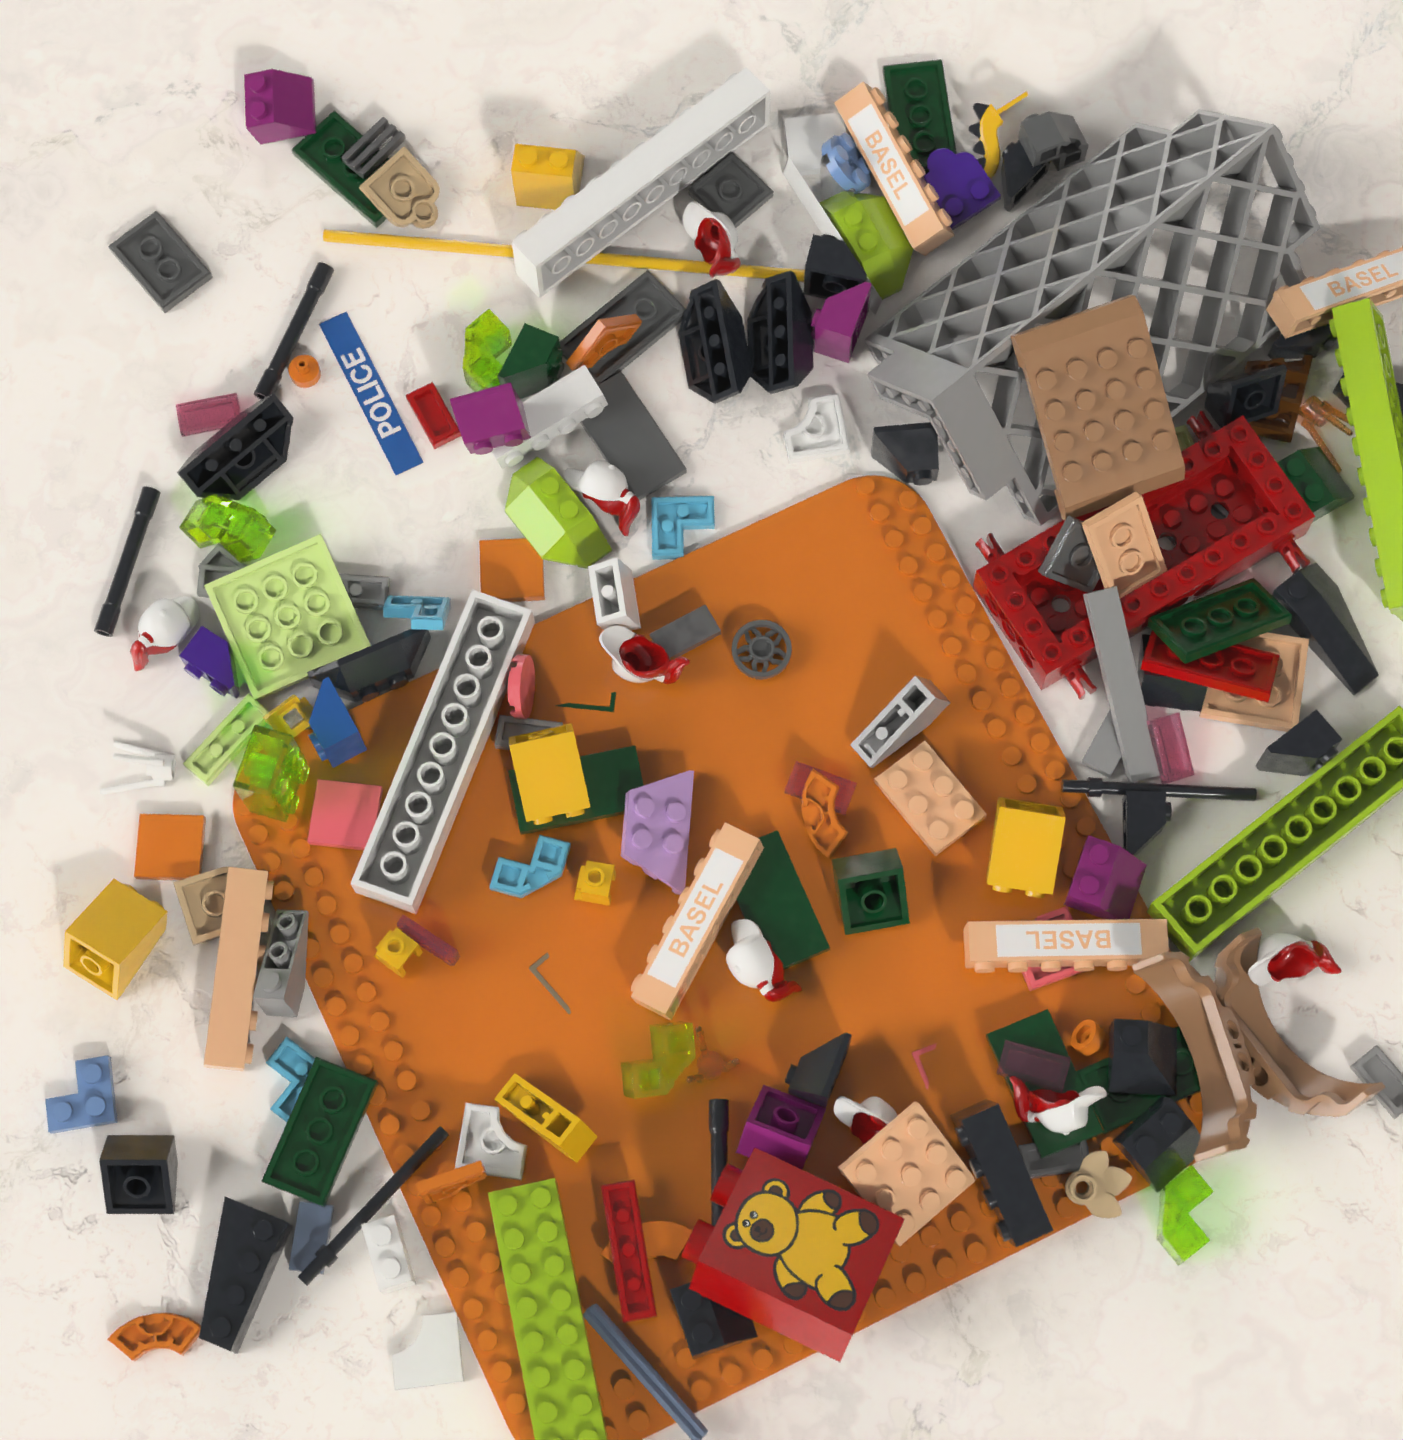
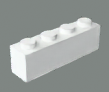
[492,365,608,469]

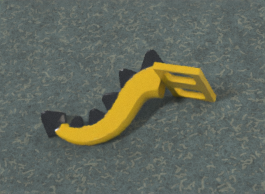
[968,91,1028,180]

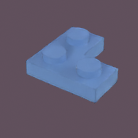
[45,1055,118,1134]

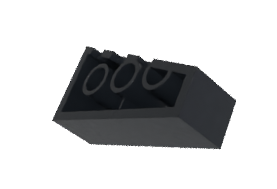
[950,1099,1054,1247]
[199,1196,293,1354]

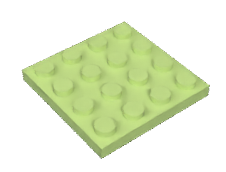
[204,534,371,701]

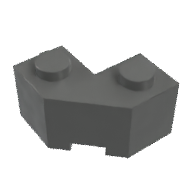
[1018,111,1088,171]

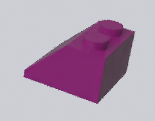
[244,69,316,145]
[811,282,872,363]
[450,382,531,455]
[1064,835,1147,920]
[736,1085,826,1170]

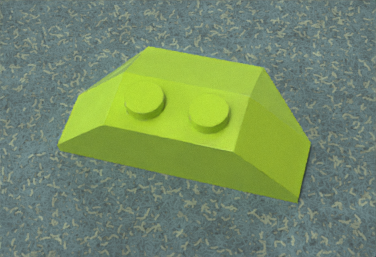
[819,191,914,300]
[505,457,612,569]

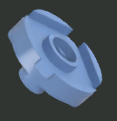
[821,133,871,194]

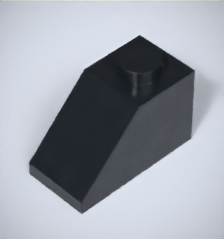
[1001,140,1050,212]
[1267,323,1338,359]
[1122,791,1172,857]

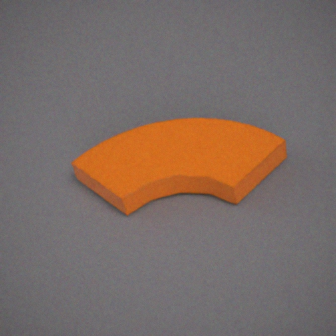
[801,769,849,859]
[600,1221,692,1263]
[107,1313,201,1361]

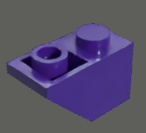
[179,626,240,699]

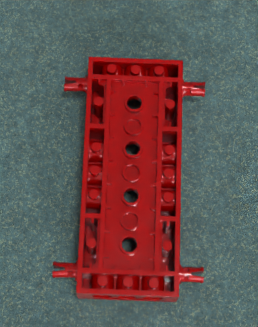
[973,411,1315,700]

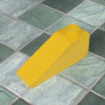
[494,1073,598,1163]

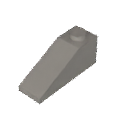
[850,676,951,768]

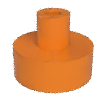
[288,355,321,388]
[1071,1019,1107,1055]

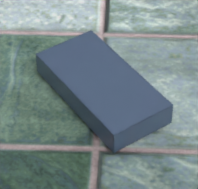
[289,1201,334,1275]

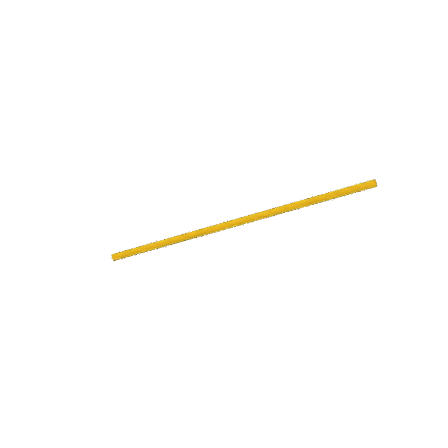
[323,229,805,282]

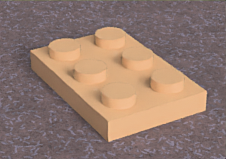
[1082,491,1167,598]
[874,741,987,856]

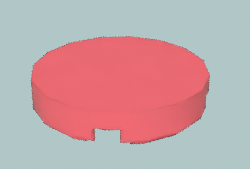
[508,654,535,719]

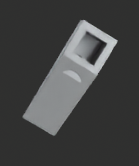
[253,909,309,1017]

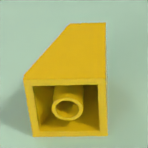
[511,144,585,210]
[508,723,591,825]
[986,797,1066,898]
[63,879,168,1000]

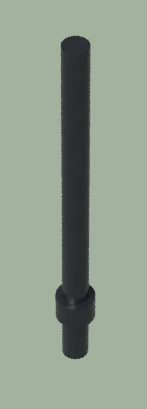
[1061,777,1257,801]
[298,1126,449,1286]

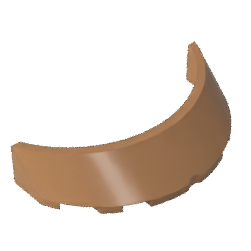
[1214,927,1386,1117]
[1132,951,1257,1162]

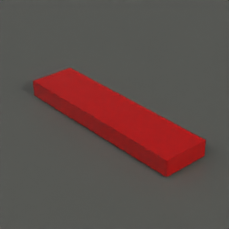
[601,1179,657,1323]

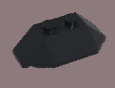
[747,271,813,394]
[678,279,752,404]
[177,393,294,501]
[307,629,431,702]

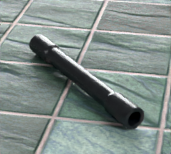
[253,262,334,400]
[94,486,161,637]
[709,1099,729,1226]

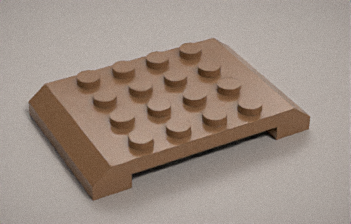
[1010,295,1185,520]

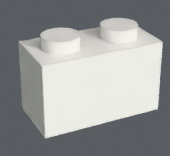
[588,558,641,631]
[361,1214,417,1294]

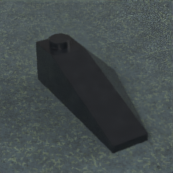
[1272,563,1379,695]

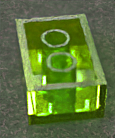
[233,725,309,823]

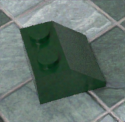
[498,323,565,399]
[1277,446,1355,523]
[832,848,910,935]

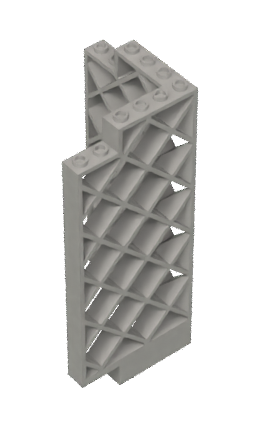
[864,109,1320,526]

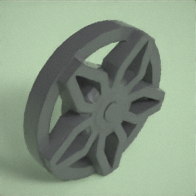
[732,620,792,680]

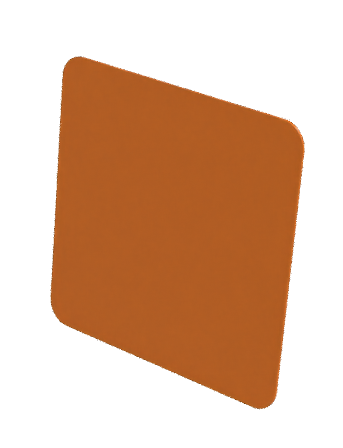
[233,476,1203,1440]

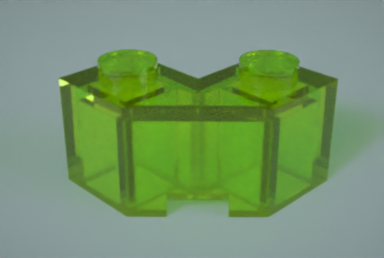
[462,309,512,392]
[179,494,277,563]
[621,1021,696,1099]
[1156,1165,1214,1266]

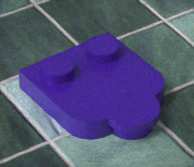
[924,148,1001,230]

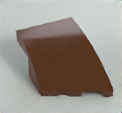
[1243,355,1313,443]

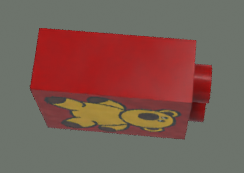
[681,1147,905,1362]

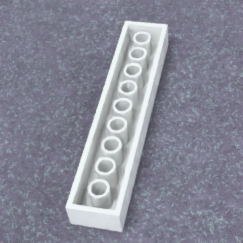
[512,67,770,298]
[350,589,535,914]

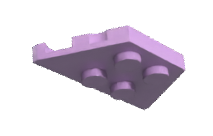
[621,770,694,895]

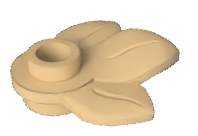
[1065,1150,1132,1218]

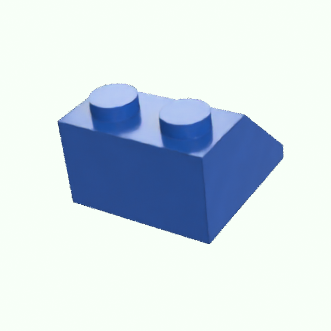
[308,677,367,768]

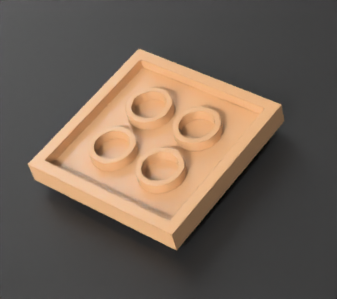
[1199,632,1309,732]
[838,1101,976,1246]

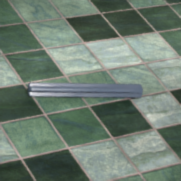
[583,1304,708,1440]

